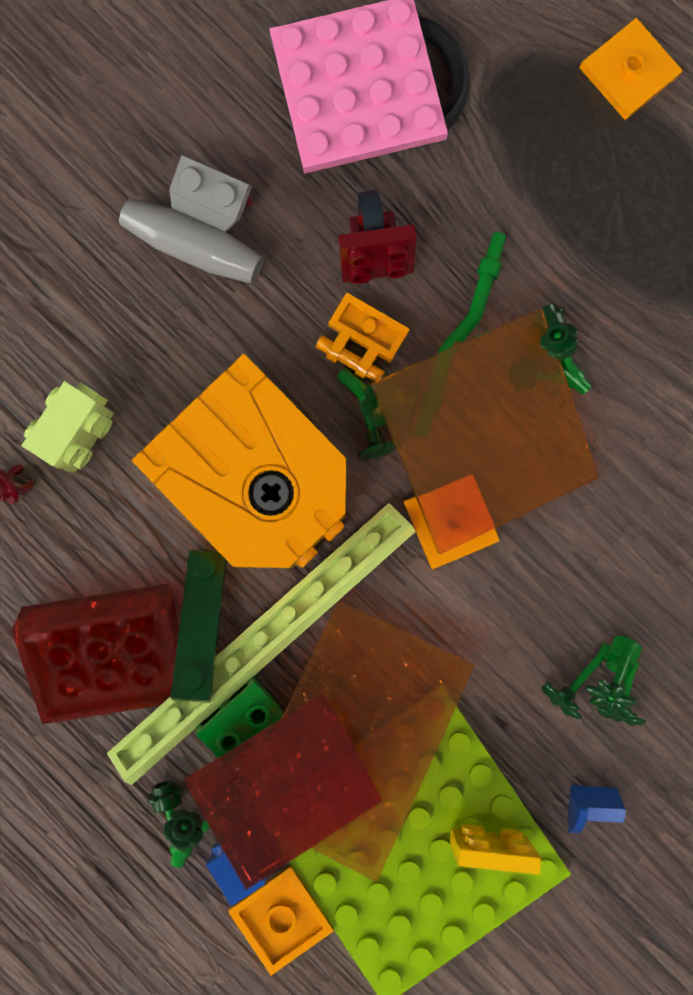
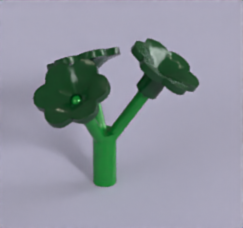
[337,368,420,461]

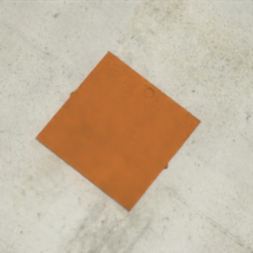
[371,308,599,555]

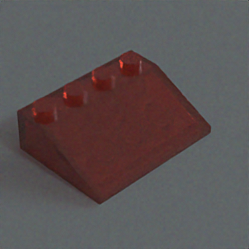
[12,584,179,724]
[183,693,383,890]

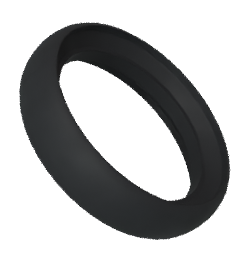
[414,15,470,148]

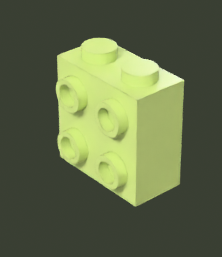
[21,381,114,474]

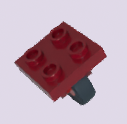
[338,190,416,284]

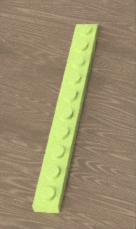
[107,503,416,785]

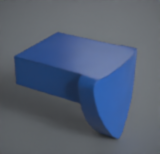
[568,785,626,833]

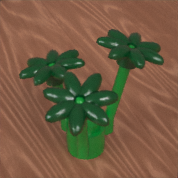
[542,635,646,726]

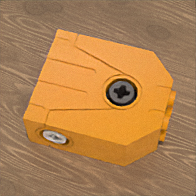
[131,353,346,568]

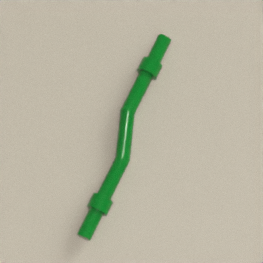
[413,232,506,438]

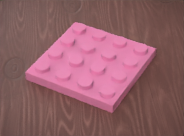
[269,0,448,174]

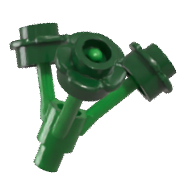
[507,303,591,395]
[147,780,246,868]

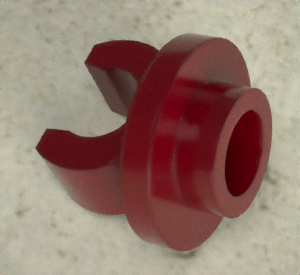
[0,465,34,505]

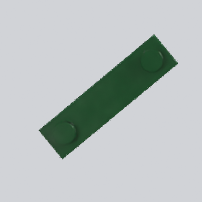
[170,550,227,703]

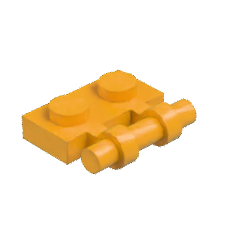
[315,292,410,384]

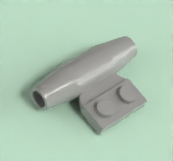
[119,155,264,284]

